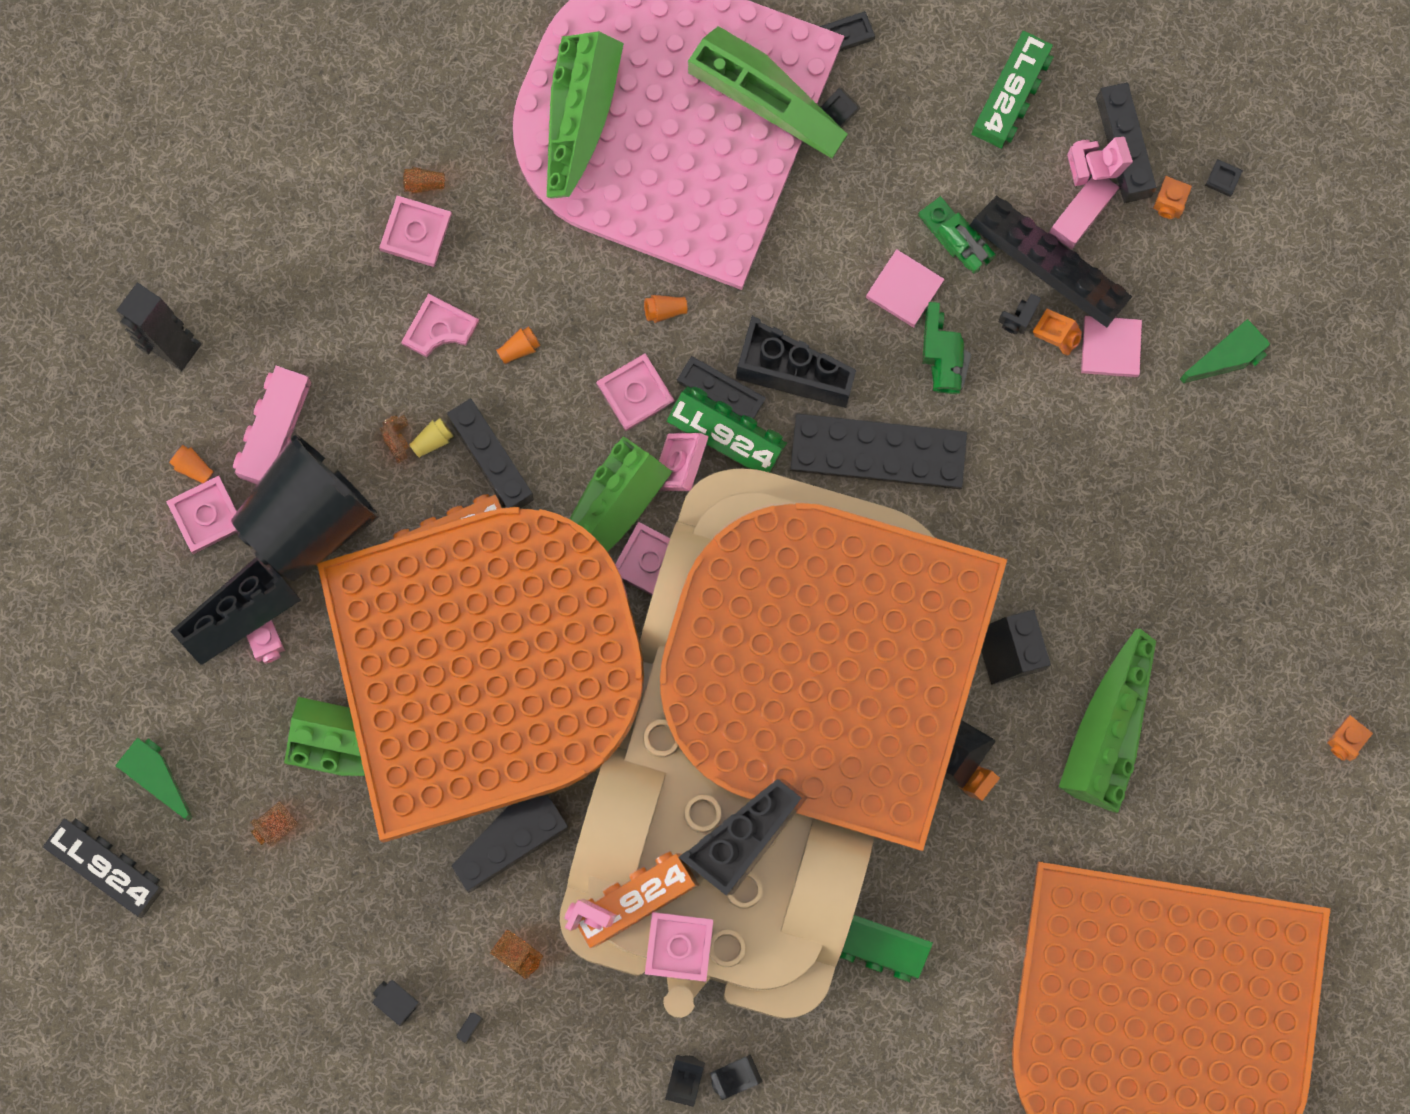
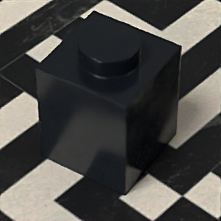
[372,979,421,1026]

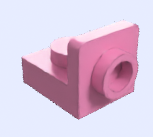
[1086,137,1133,180]
[1067,140,1099,186]
[246,620,285,664]
[564,899,616,931]

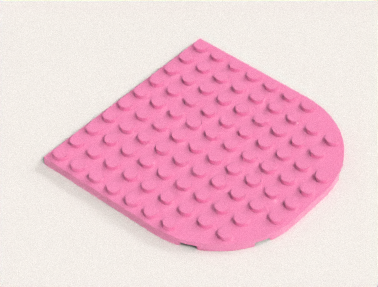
[513,0,844,290]

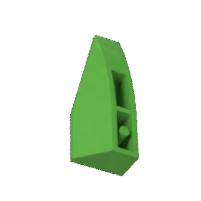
[688,26,848,159]
[546,31,624,198]
[570,436,672,552]
[1059,629,1156,813]
[284,697,365,776]

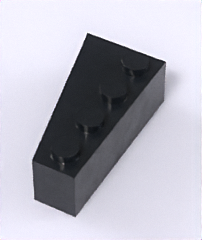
[116,282,202,371]
[736,315,856,408]
[170,557,301,665]
[679,779,807,896]
[451,794,569,893]

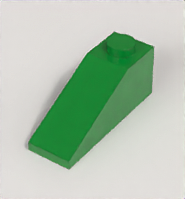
[1180,319,1270,383]
[115,738,192,821]

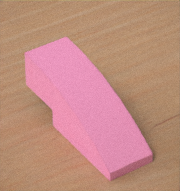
[1049,177,1120,250]

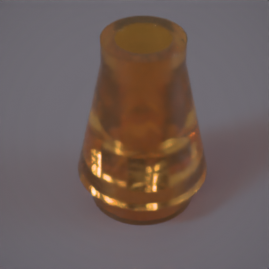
[403,166,445,194]

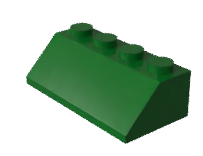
[840,915,933,983]

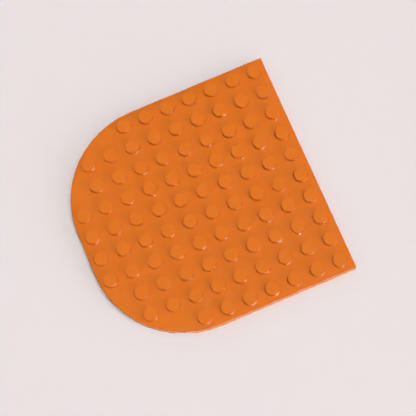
[660,503,1007,851]
[317,507,644,843]
[1012,862,1331,1114]

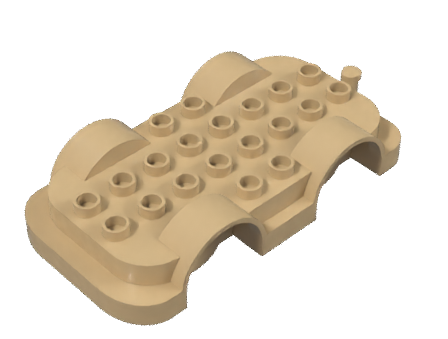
[560,469,935,1019]

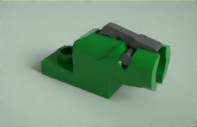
[918,196,996,274]
[922,302,971,394]

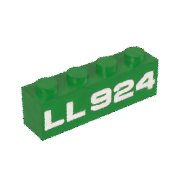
[971,31,1054,149]
[666,387,787,473]

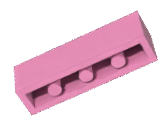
[233,366,311,484]

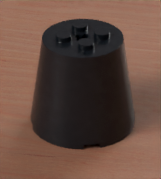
[231,434,379,581]

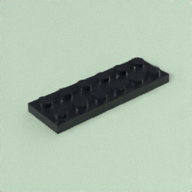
[969,195,1133,328]
[790,413,967,489]

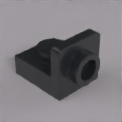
[998,293,1041,335]

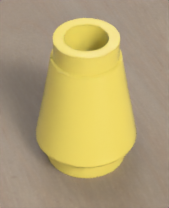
[409,418,454,458]

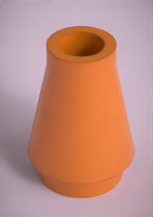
[644,295,688,323]
[496,326,541,364]
[169,445,214,484]

